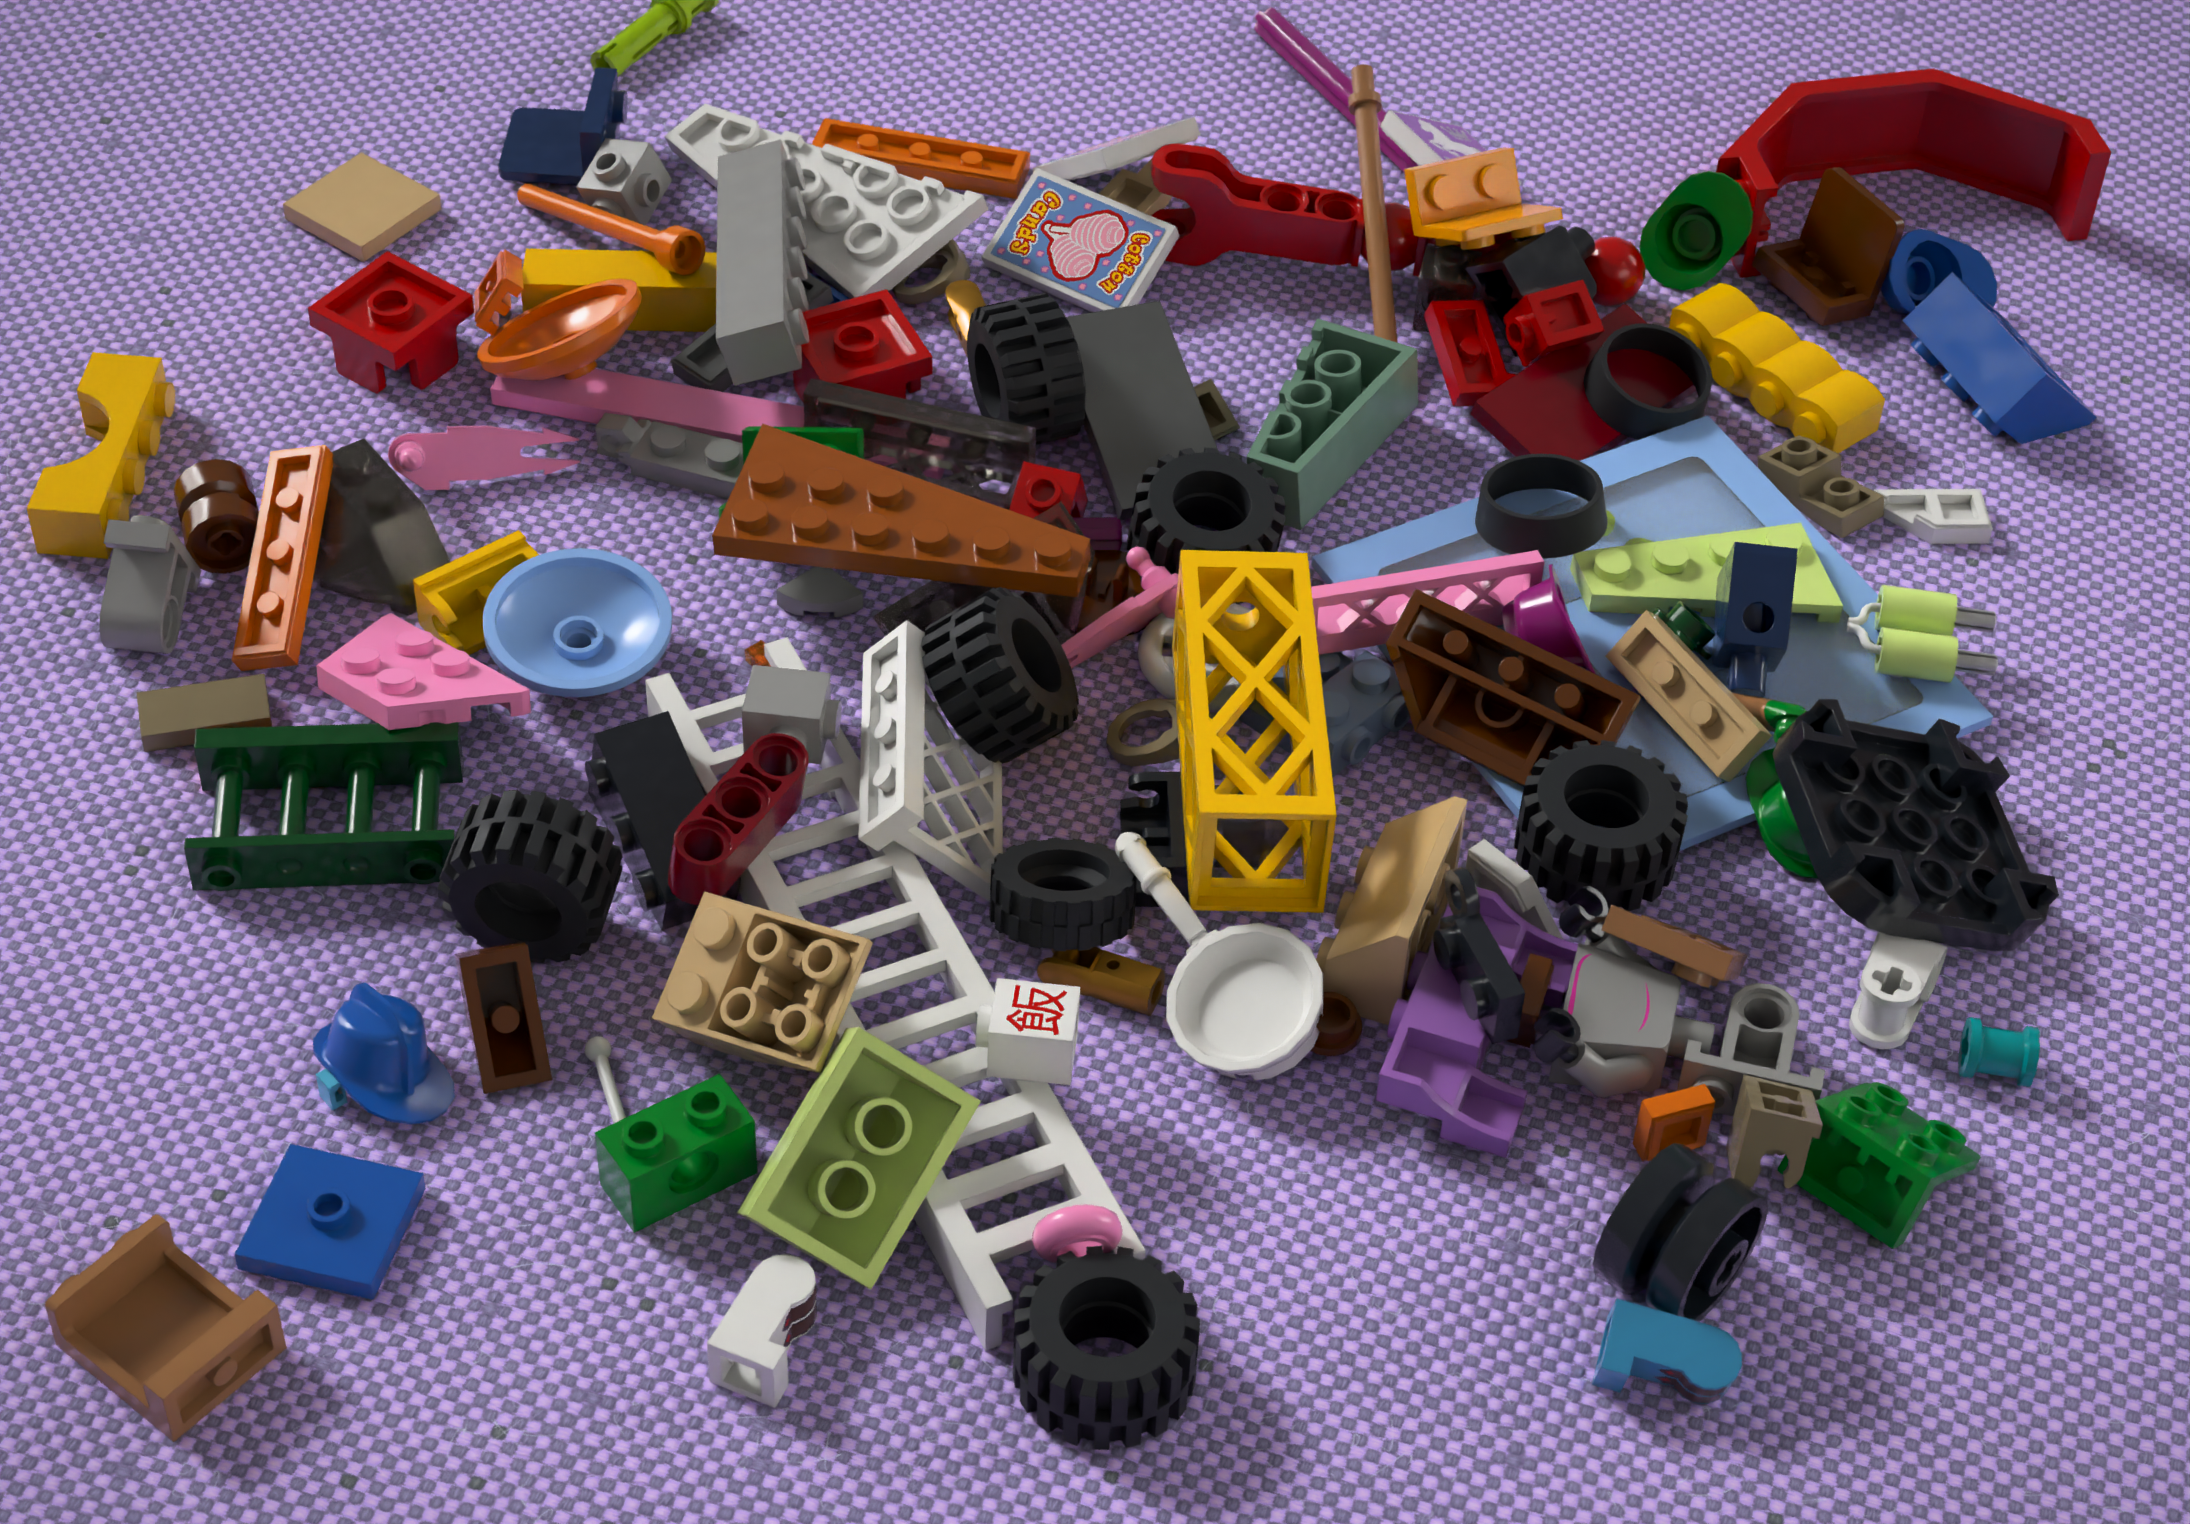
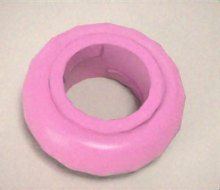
[1032,1205,1123,1263]

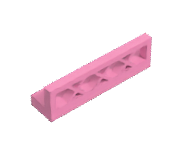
[1311,550,1544,655]

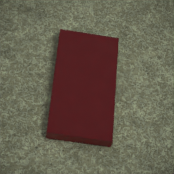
[1470,303,1696,461]

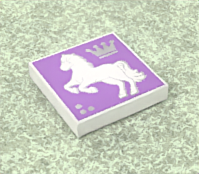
[1380,110,1522,187]

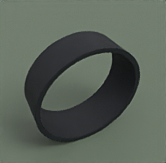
[1584,323,1712,440]
[1475,454,1608,559]

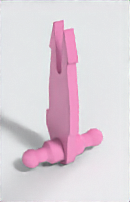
[388,425,580,490]
[1061,546,1178,669]

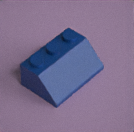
[1902,272,2097,444]

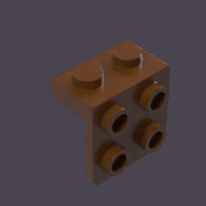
[1752,167,1905,326]

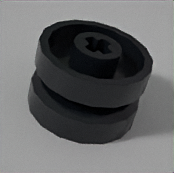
[1592,1143,1769,1322]

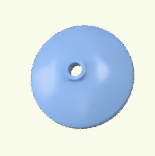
[483,548,672,697]

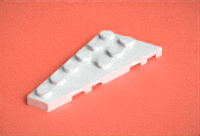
[664,104,989,299]

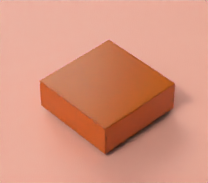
[1632,1084,1715,1162]

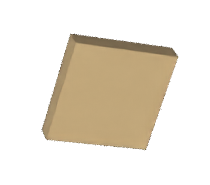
[283,152,442,262]

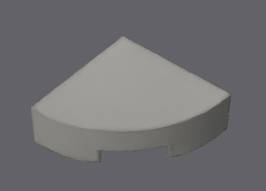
[776,567,863,618]

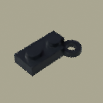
[1433,867,1525,1044]

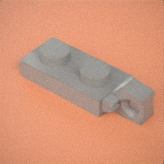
[595,413,743,499]

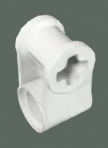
[1849,932,1948,1049]

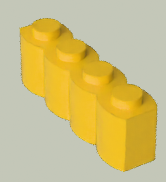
[1669,283,1885,453]

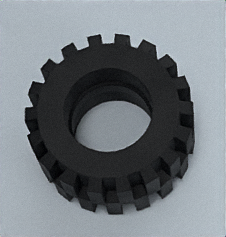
[967,293,1086,451]
[1127,447,1286,604]
[922,587,1079,764]
[1514,740,1688,912]
[437,790,623,963]
[1013,1246,1200,1450]

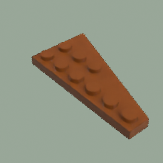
[712,423,1091,597]

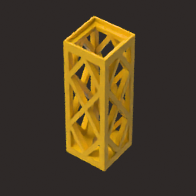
[1172,550,1337,913]

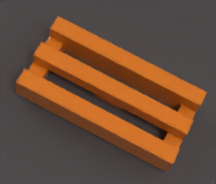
[474,249,523,336]

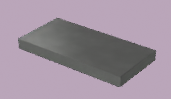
[1067,301,1219,521]

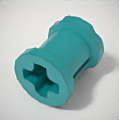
[1958,1017,2040,1087]

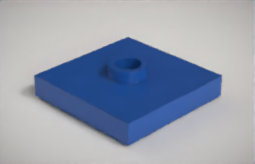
[234,1144,426,1300]

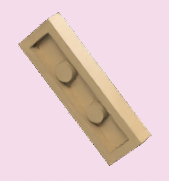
[1605,610,1772,782]

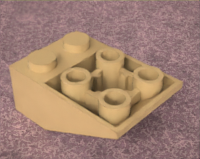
[652,892,873,1073]

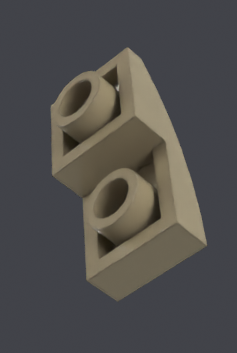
[1757,435,1884,538]

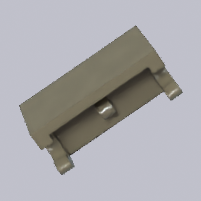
[1726,1075,1822,1189]

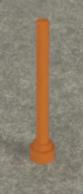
[517,184,706,275]

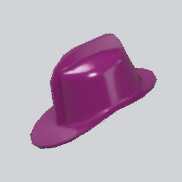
[1501,564,1596,674]

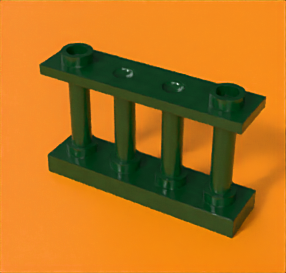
[184,722,464,891]

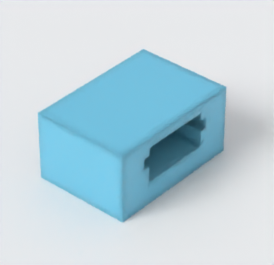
[316,1069,348,1111]

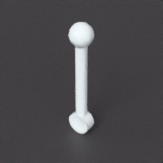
[585,1036,626,1124]

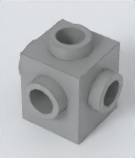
[576,138,672,225]

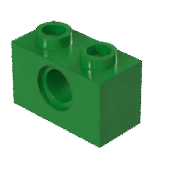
[595,1074,758,1233]

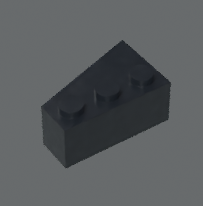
[585,711,741,930]

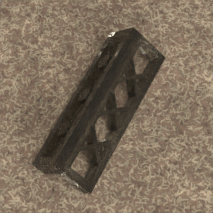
[803,378,1036,510]

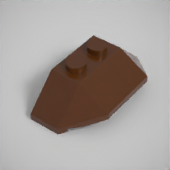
[1386,589,1641,787]

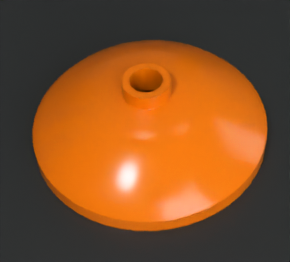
[477,279,642,380]

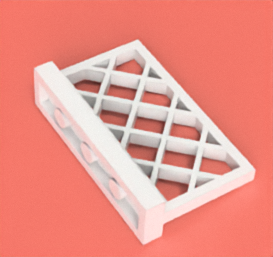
[858,620,1003,902]

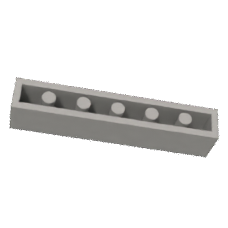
[716,139,809,386]

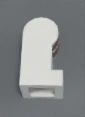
[707,1254,817,1408]

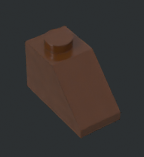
[455,941,552,1094]

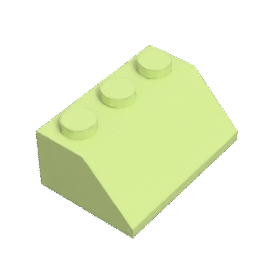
[737,1027,981,1289]

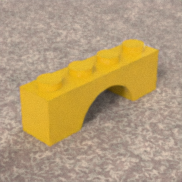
[26,352,175,559]

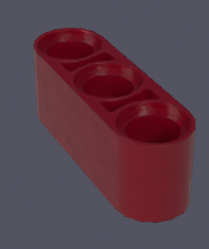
[668,733,809,905]

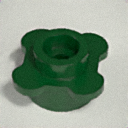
[1654,601,1716,660]

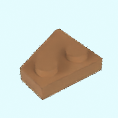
[1601,905,1748,988]

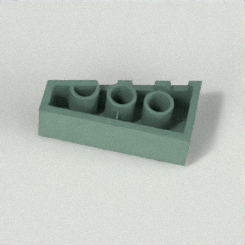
[1247,318,1418,530]

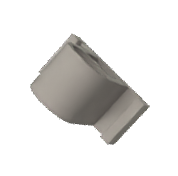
[99,515,201,654]
[1677,983,1825,1116]

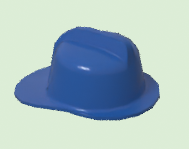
[1881,229,1997,315]
[313,982,455,1125]

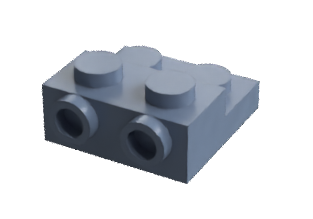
[1238,650,1410,778]

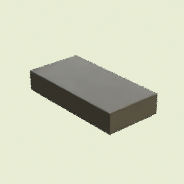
[137,674,272,752]

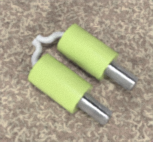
[1847,585,1998,683]

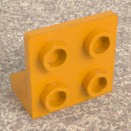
[1404,147,1563,249]

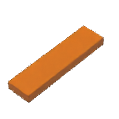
[811,118,1030,199]
[231,445,335,671]

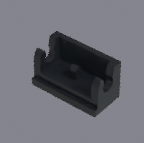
[1120,772,1189,907]

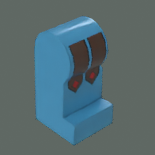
[1592,1299,1742,1404]

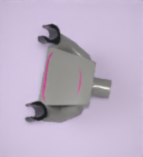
[1534,886,1715,1098]

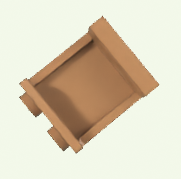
[45,1214,287,1442]

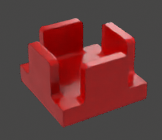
[308,251,475,394]
[793,289,933,422]

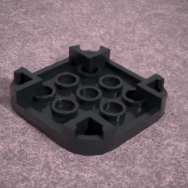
[1773,699,2059,952]

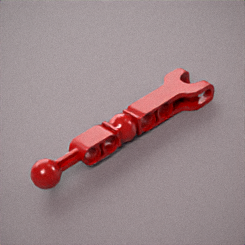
[1151,144,1645,307]

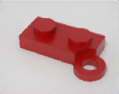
[1424,300,1516,407]

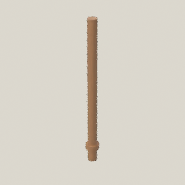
[1348,64,1398,343]

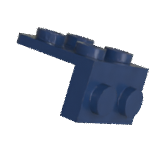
[498,67,628,186]

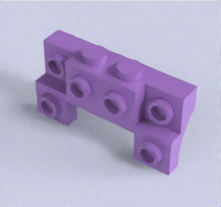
[1376,887,1578,1158]

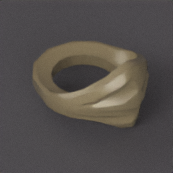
[892,239,971,305]
[1106,698,1179,767]

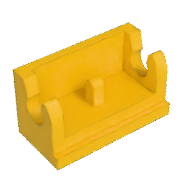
[413,530,539,655]

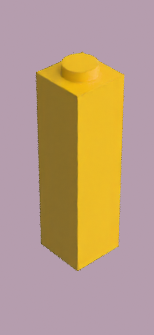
[521,248,717,332]

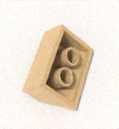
[1316,796,1468,1025]

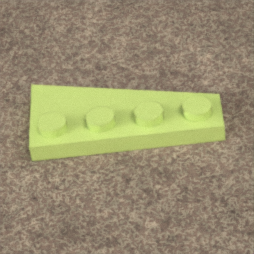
[1570,522,1843,623]

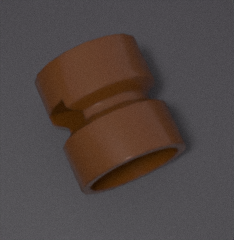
[173,459,259,574]

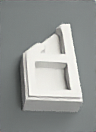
[1874,489,1993,544]
[1466,839,1563,940]

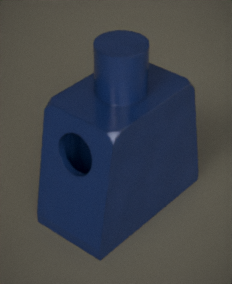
[1712,542,1798,698]

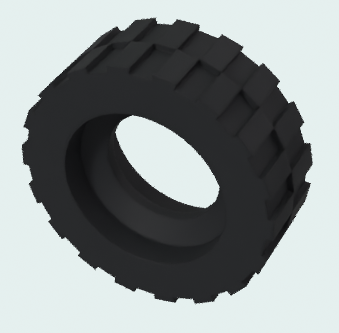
[989,838,1137,951]

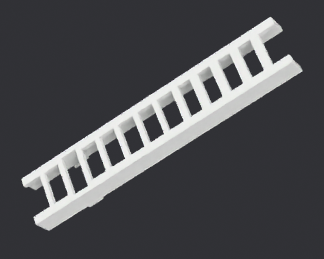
[645,637,1146,1351]

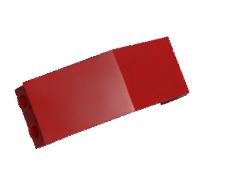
[1716,68,2111,278]

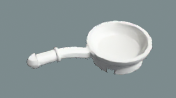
[1115,832,1323,1080]

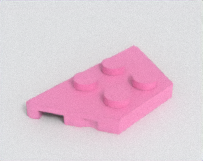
[316,613,531,730]

